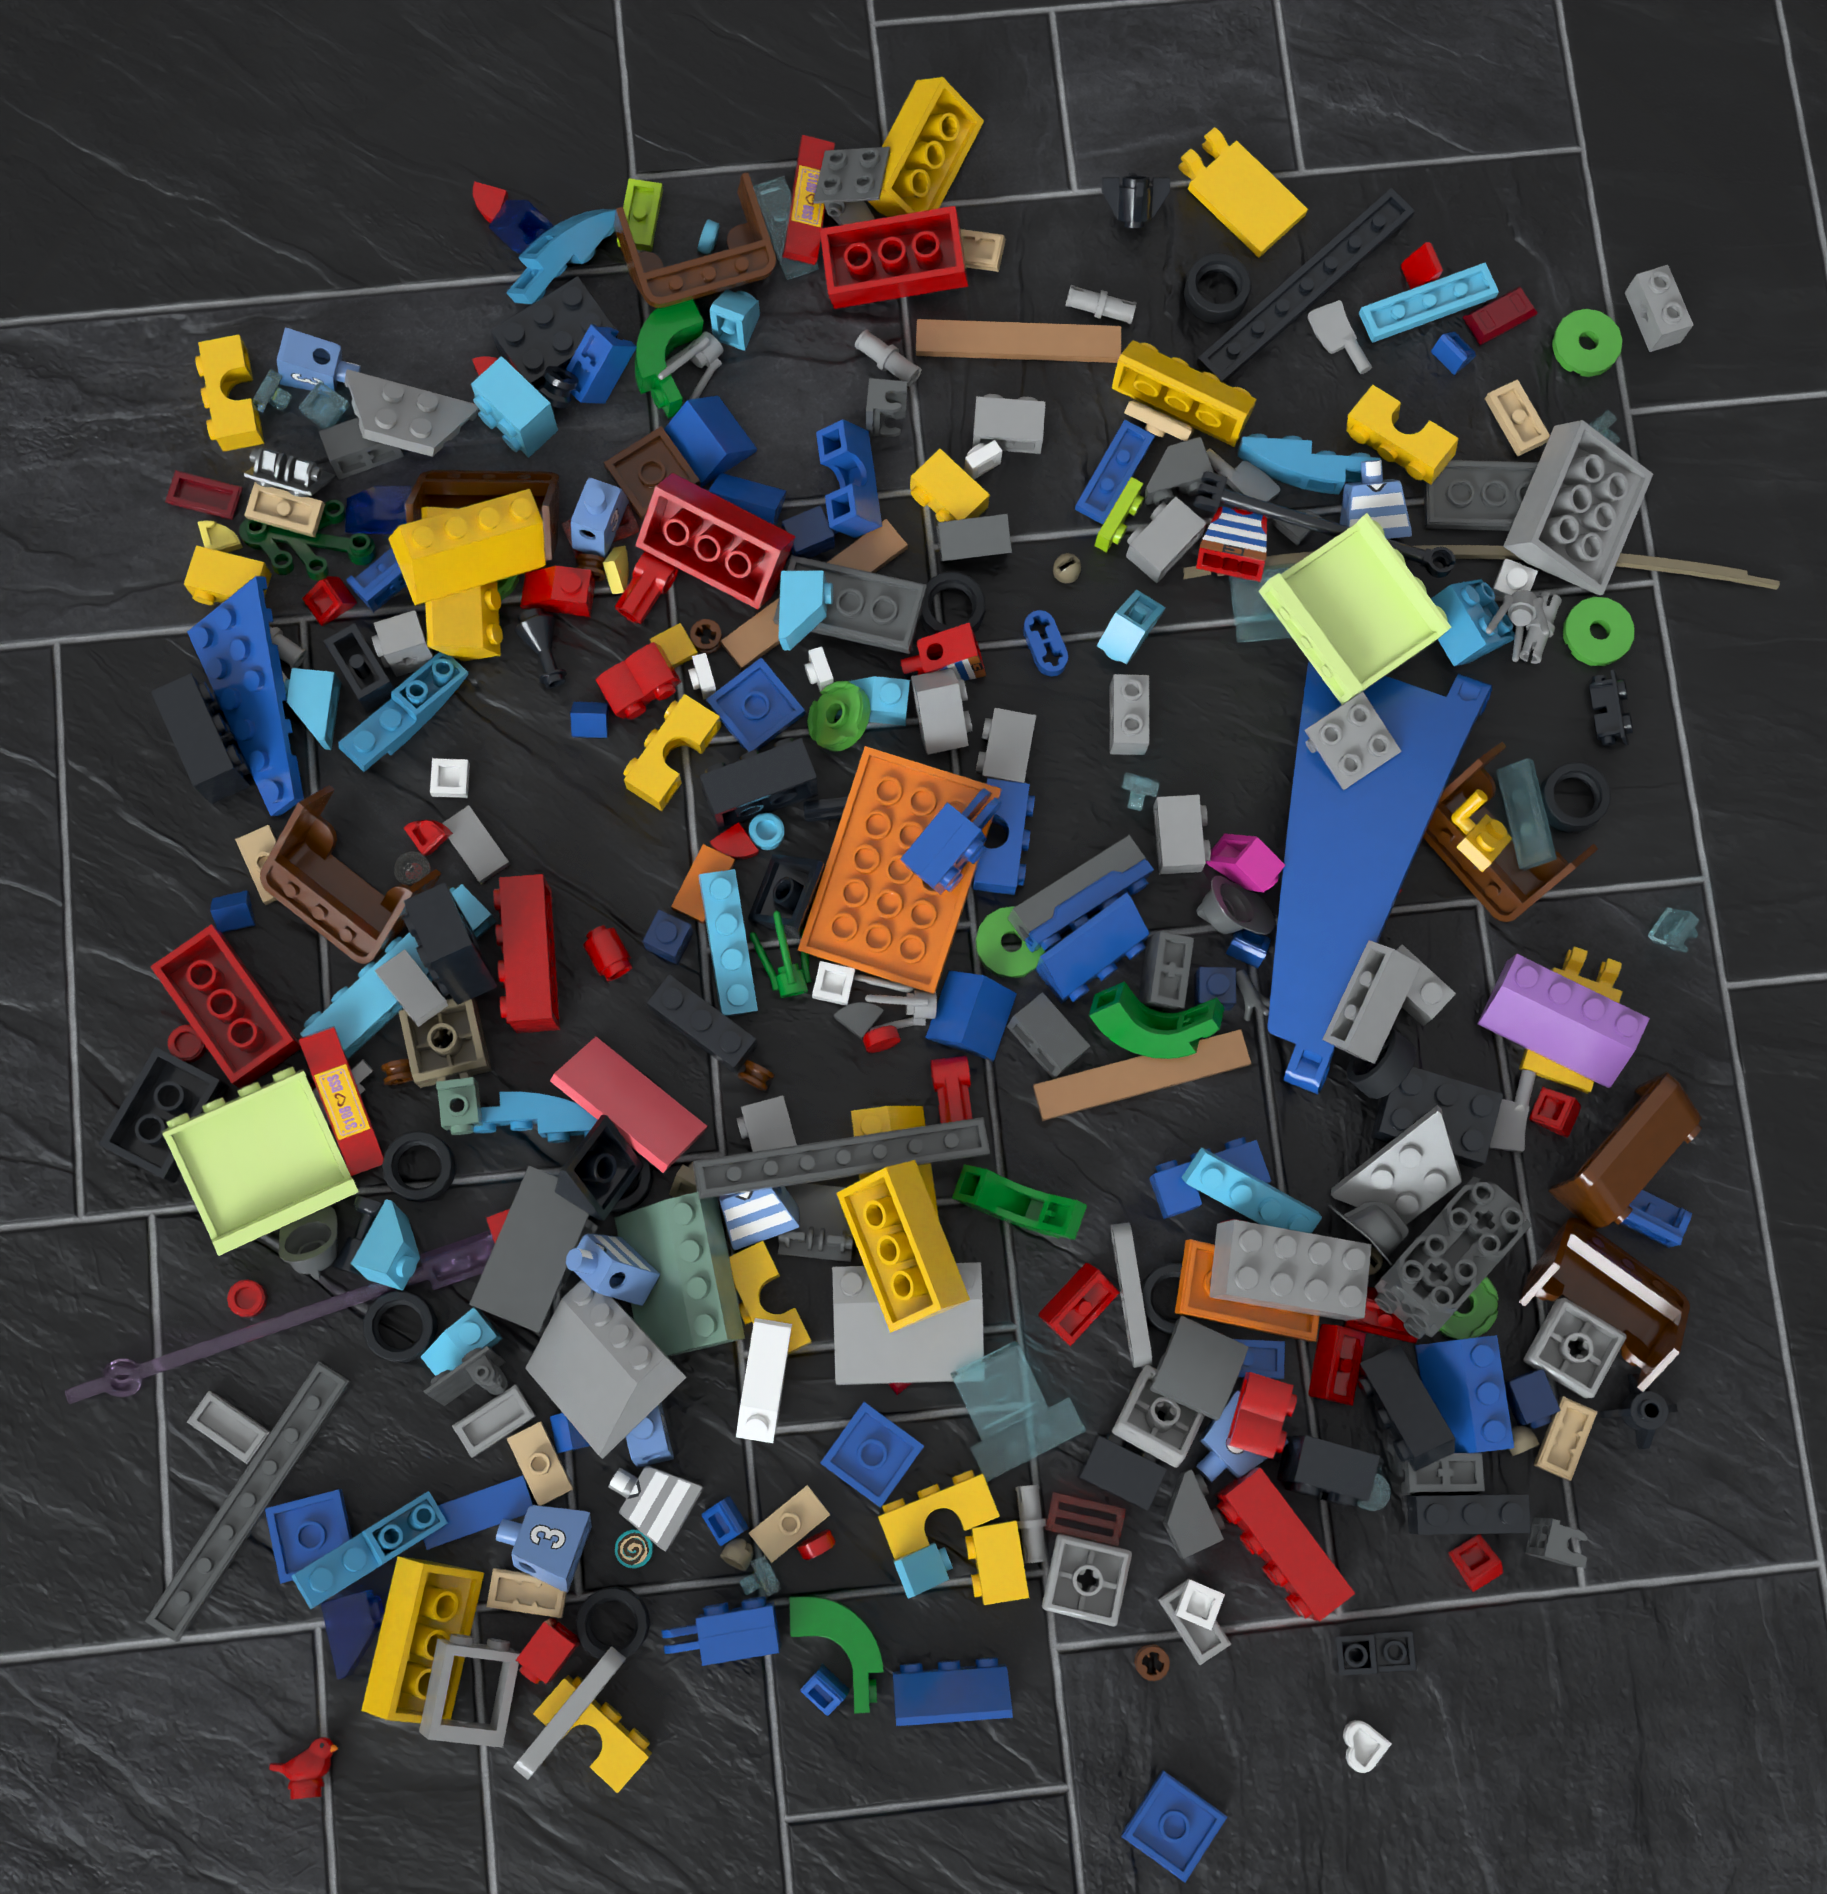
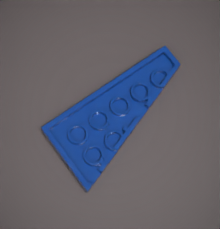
[187,576,304,816]

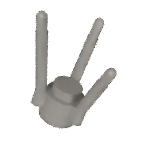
[658,331,724,400]
[1486,590,1550,662]
[854,974,937,1031]

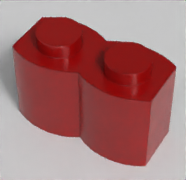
[595,642,681,719]
[1226,1372,1297,1459]

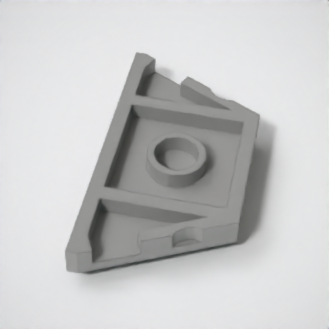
[344,369,478,457]
[1331,1105,1462,1225]

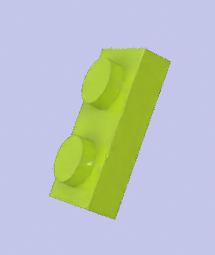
[617,178,663,252]
[1095,477,1144,552]

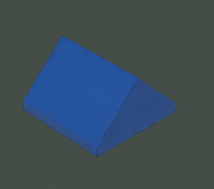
[664,396,757,487]
[709,473,786,526]
[926,971,1017,1062]

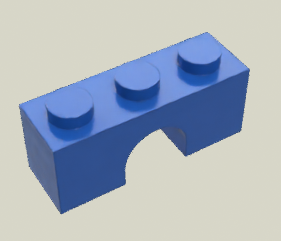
[816,419,882,538]
[972,778,1035,895]
[1149,1137,1271,1219]

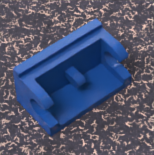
[566,324,637,404]
[346,548,406,613]
[1620,1190,1692,1248]

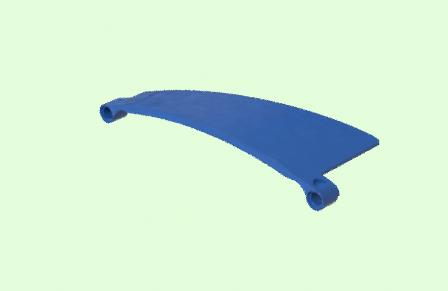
[1268,661,1493,1094]

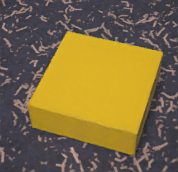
[650,623,698,668]

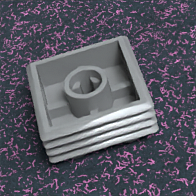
[1523,1298,1627,1398]
[1112,1365,1205,1468]
[1042,1534,1132,1627]

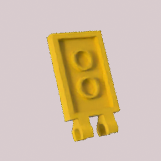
[1178,127,1308,258]
[1519,946,1623,1093]

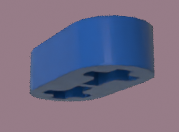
[1023,610,1068,677]

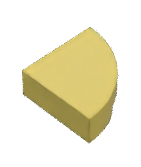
[198,520,243,553]
[603,546,629,594]

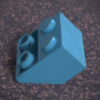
[1431,579,1515,667]

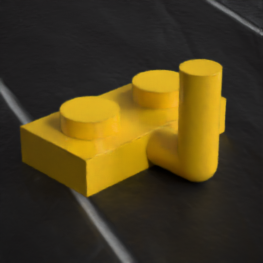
[1451,789,1512,872]

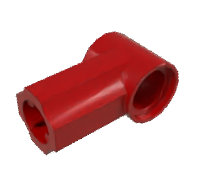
[615,551,679,624]
[930,1056,972,1123]

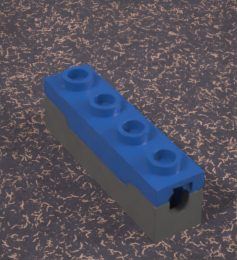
[1008,835,1154,953]

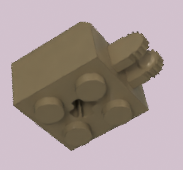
[398,998,492,1107]

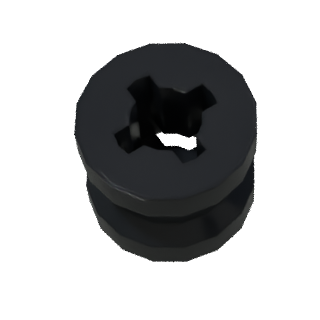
[538,366,579,409]

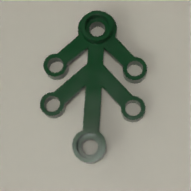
[239,500,376,581]

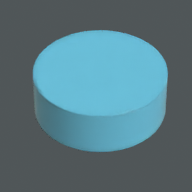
[697,219,721,255]
[749,813,785,850]

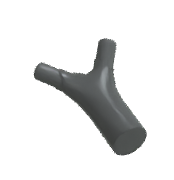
[1236,969,1270,1021]

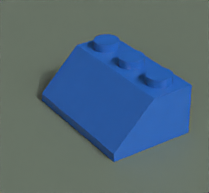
[1035,892,1150,1004]
[1414,1335,1514,1453]
[892,1657,1013,1726]

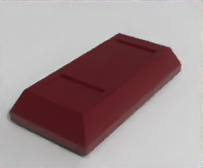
[1462,286,1538,345]
[165,470,243,520]

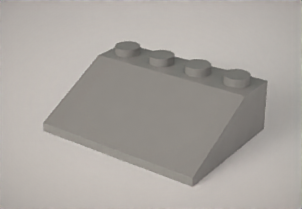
[1504,420,1653,595]
[832,1262,984,1385]
[525,1280,686,1459]

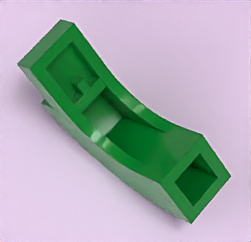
[635,299,704,419]
[1089,981,1224,1059]
[952,1164,1087,1240]
[789,1595,883,1713]

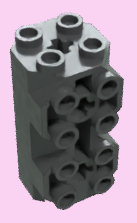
[1375,1176,1531,1339]

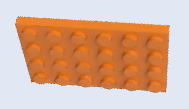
[798,746,1002,994]

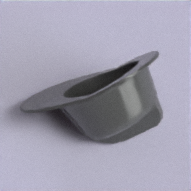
[1196,876,1275,935]
[1327,1202,1409,1266]
[278,1205,338,1280]

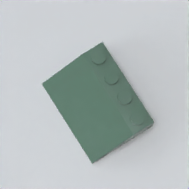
[614,1192,745,1357]

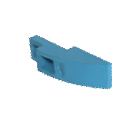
[506,209,616,304]
[1238,434,1381,495]
[338,652,468,772]
[473,1092,597,1143]
[291,1491,448,1609]

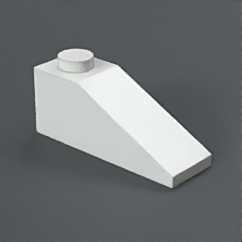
[736,1318,792,1443]

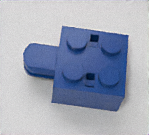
[900,788,1002,895]
[661,1596,781,1666]

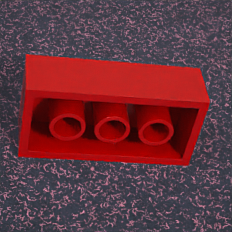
[820,206,968,309]
[635,473,796,609]
[493,874,560,1034]
[150,924,301,1089]
[1215,1468,1355,1622]

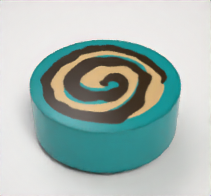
[615,1529,653,1568]

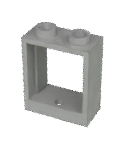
[419,1634,520,1748]

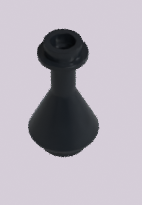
[515,608,567,689]

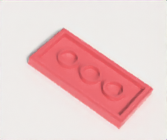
[550,1037,708,1173]

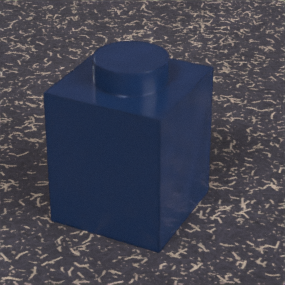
[782,505,838,559]
[642,909,694,965]
[1194,967,1236,1011]
[1504,1369,1561,1429]

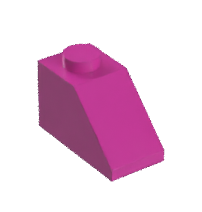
[1206,834,1285,892]

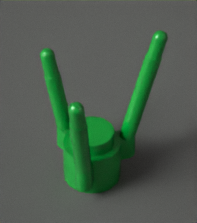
[749,911,812,998]

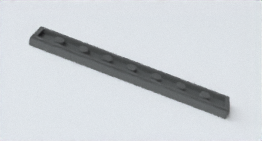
[693,1117,990,1200]
[145,1361,352,1642]

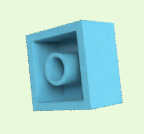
[471,356,558,458]

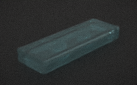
[753,176,818,280]
[1496,758,1557,870]
[970,1397,1086,1482]

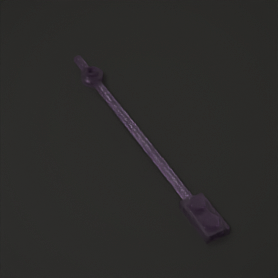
[65,1230,495,1404]

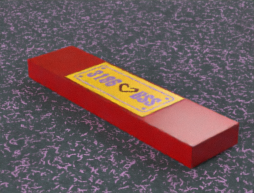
[782,135,835,265]
[299,1026,384,1176]

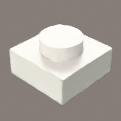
[964,440,1002,479]
[1492,558,1538,598]
[804,646,833,692]
[688,653,716,699]
[430,758,470,798]
[812,961,855,1006]
[1174,1579,1225,1630]

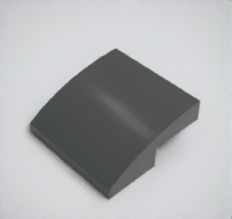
[1149,1316,1249,1421]

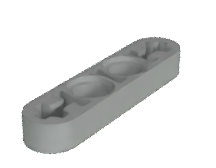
[1111,1222,1152,1368]
[513,1646,626,1780]

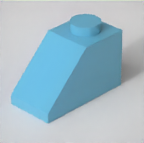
[710,289,760,351]
[778,571,833,650]
[1097,589,1166,664]
[284,668,341,750]
[836,676,910,726]
[351,1199,420,1290]
[421,1307,503,1376]
[893,1542,953,1599]

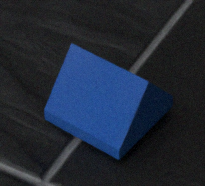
[1431,332,1477,375]
[570,702,609,738]
[210,890,255,933]
[1225,929,1271,969]
[550,1413,590,1454]
[701,1496,749,1546]
[800,1664,850,1716]

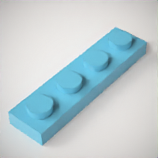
[1359,263,1499,343]
[698,869,758,1017]
[1181,1147,1322,1234]

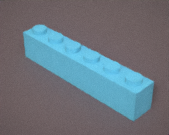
[300,884,496,1060]

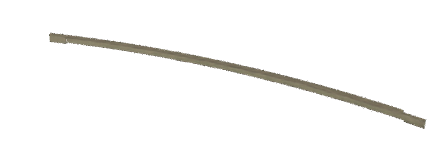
[1183,545,1780,590]

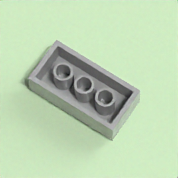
[1209,1220,1372,1321]

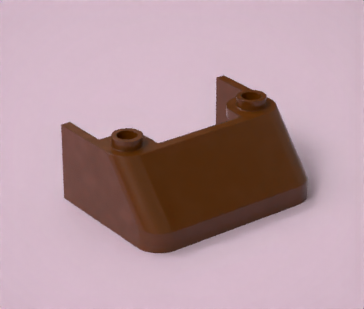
[614,172,776,308]
[405,470,560,560]
[1423,742,1598,922]
[260,785,442,964]
[1548,1072,1702,1229]
[1519,1218,1690,1392]

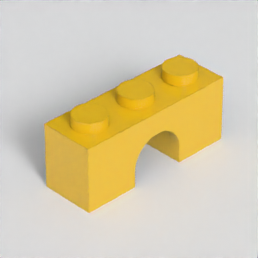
[195,334,264,452]
[1346,384,1459,485]
[623,694,721,811]
[729,1241,812,1355]
[878,1470,1000,1560]
[533,1675,652,1793]

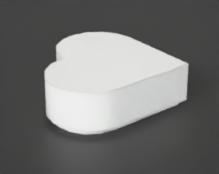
[1343,1720,1392,1773]

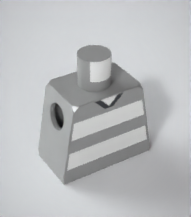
[608,1466,704,1552]

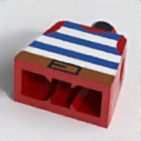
[1196,506,1267,582]
[901,623,986,681]

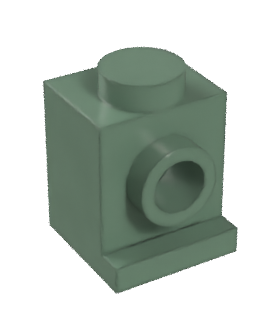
[436,1077,483,1135]

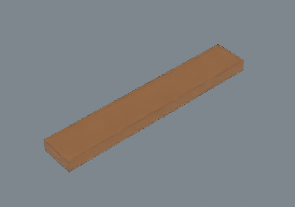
[916,319,1121,363]
[721,519,908,671]
[1033,1029,1251,1121]

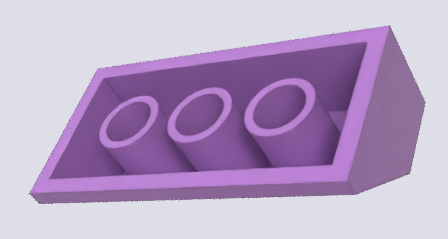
[1477,954,1650,1088]

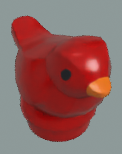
[269,1737,338,1800]

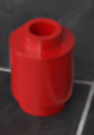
[583,925,632,981]

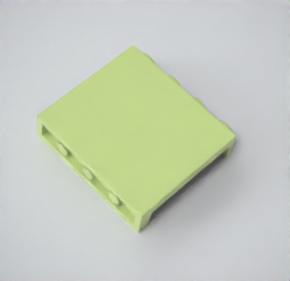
[1259,513,1452,705]
[162,1066,359,1256]

